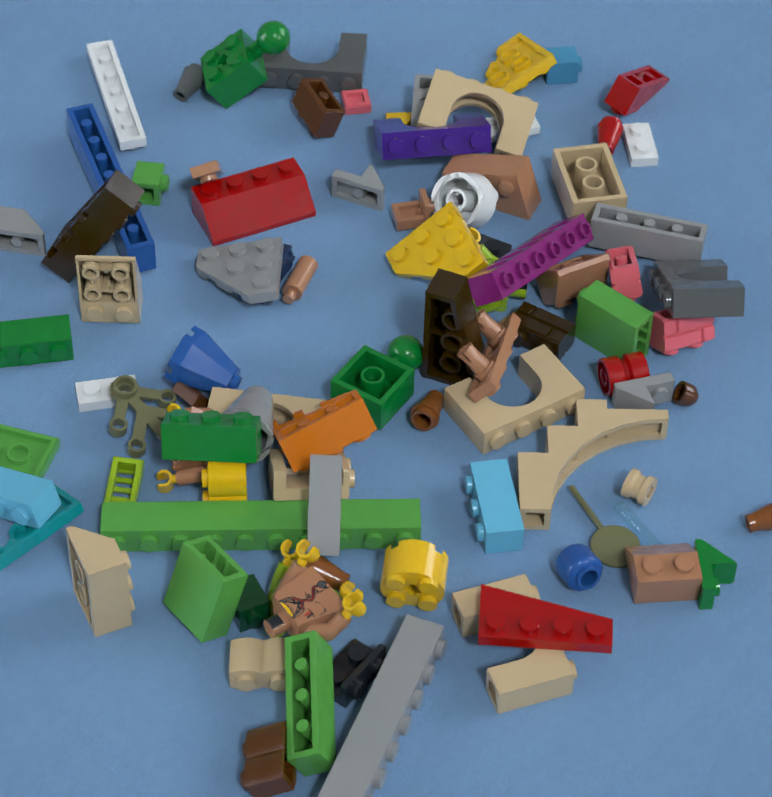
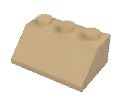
[66,526,135,637]

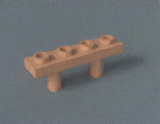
[457,309,521,402]

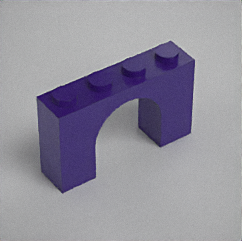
[373,112,492,160]

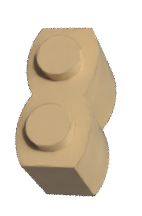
[229,637,286,692]

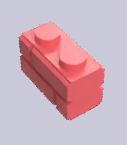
[605,245,643,301]
[649,309,715,355]

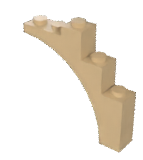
[516,399,669,530]

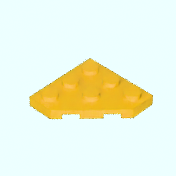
[483,32,557,94]
[385,201,489,280]

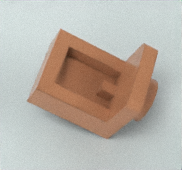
[391,188,435,231]

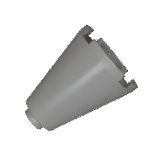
[221,386,274,464]

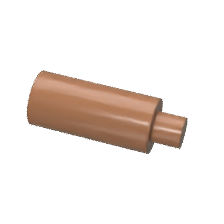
[282,255,318,304]

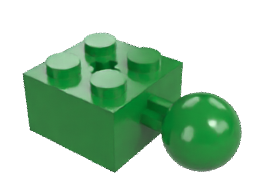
[200,20,291,109]
[331,335,423,431]

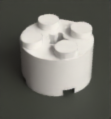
[431,172,498,228]

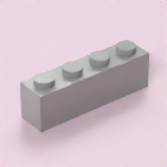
[588,203,708,261]

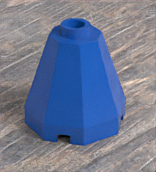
[164,325,242,393]

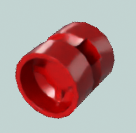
[597,351,650,397]

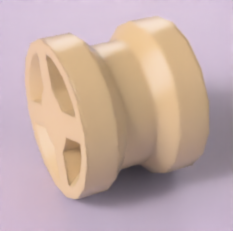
[621,468,658,506]

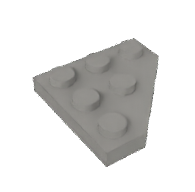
[196,237,284,304]

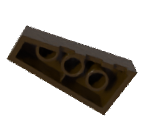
[41,169,145,283]
[422,268,484,385]

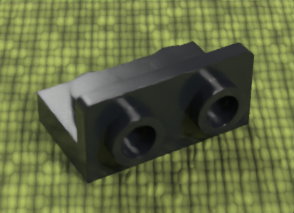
[333,638,386,708]

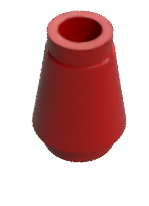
[597,116,624,156]

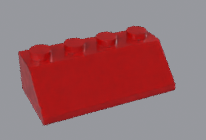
[191,157,316,246]

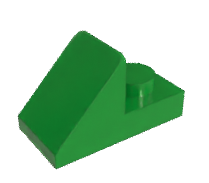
[693,539,737,610]

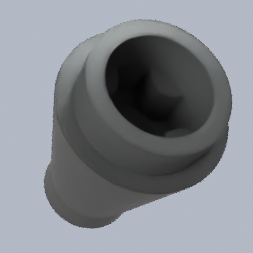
[173,63,205,102]

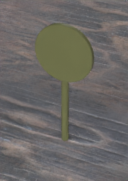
[569,485,641,568]

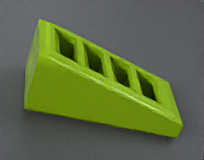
[104,456,145,502]

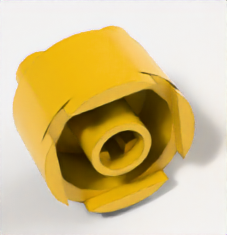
[380,539,449,611]

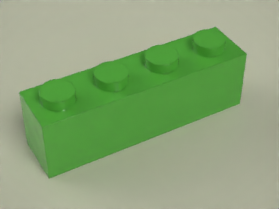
[285,630,336,777]

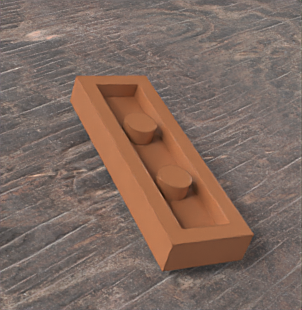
[189,160,223,184]

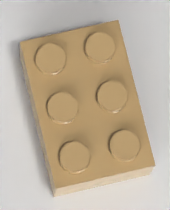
[551,143,628,226]

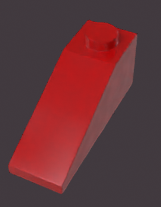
[604,65,670,116]

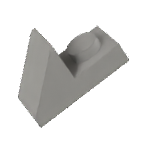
[332,164,385,211]
[611,372,675,409]

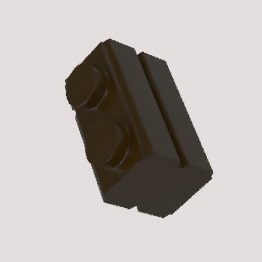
[513,301,576,360]

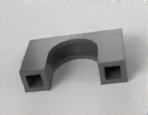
[258,29,367,93]
[649,259,745,318]

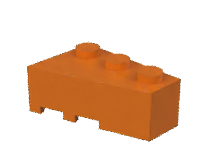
[273,389,377,473]

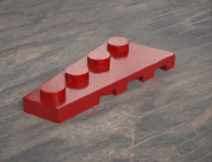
[478,584,613,654]

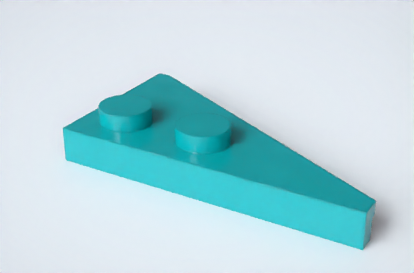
[0,484,84,571]

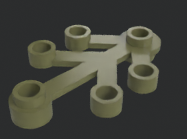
[109,375,177,462]

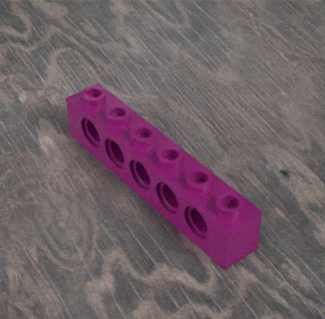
[468,213,594,307]

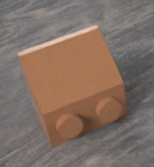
[536,253,610,308]
[624,543,703,604]

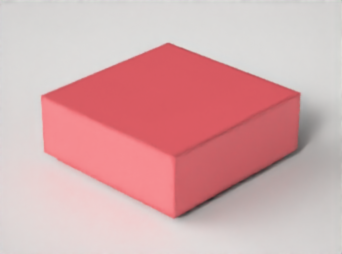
[341,89,371,115]

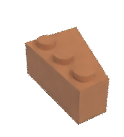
[442,154,542,220]

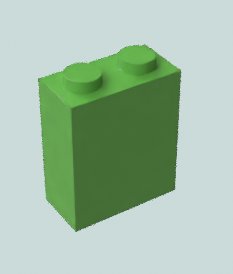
[574,280,654,359]
[163,535,248,643]

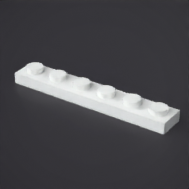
[86,40,147,151]

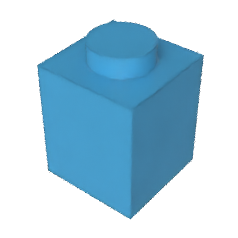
[544,46,583,85]

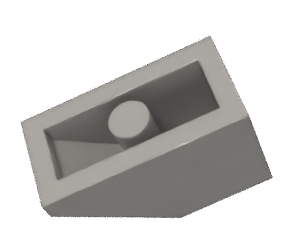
[0,206,46,257]

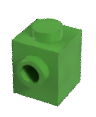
[132,161,170,206]

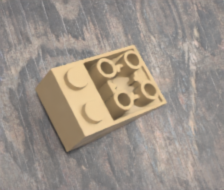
[75,255,143,323]

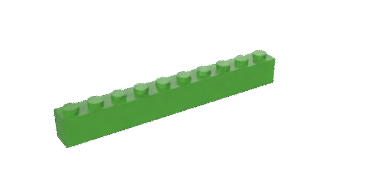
[100,499,421,552]

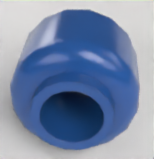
[555,543,603,591]

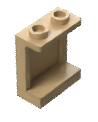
[268,449,355,501]

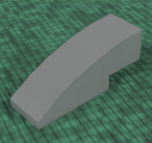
[307,454,343,556]

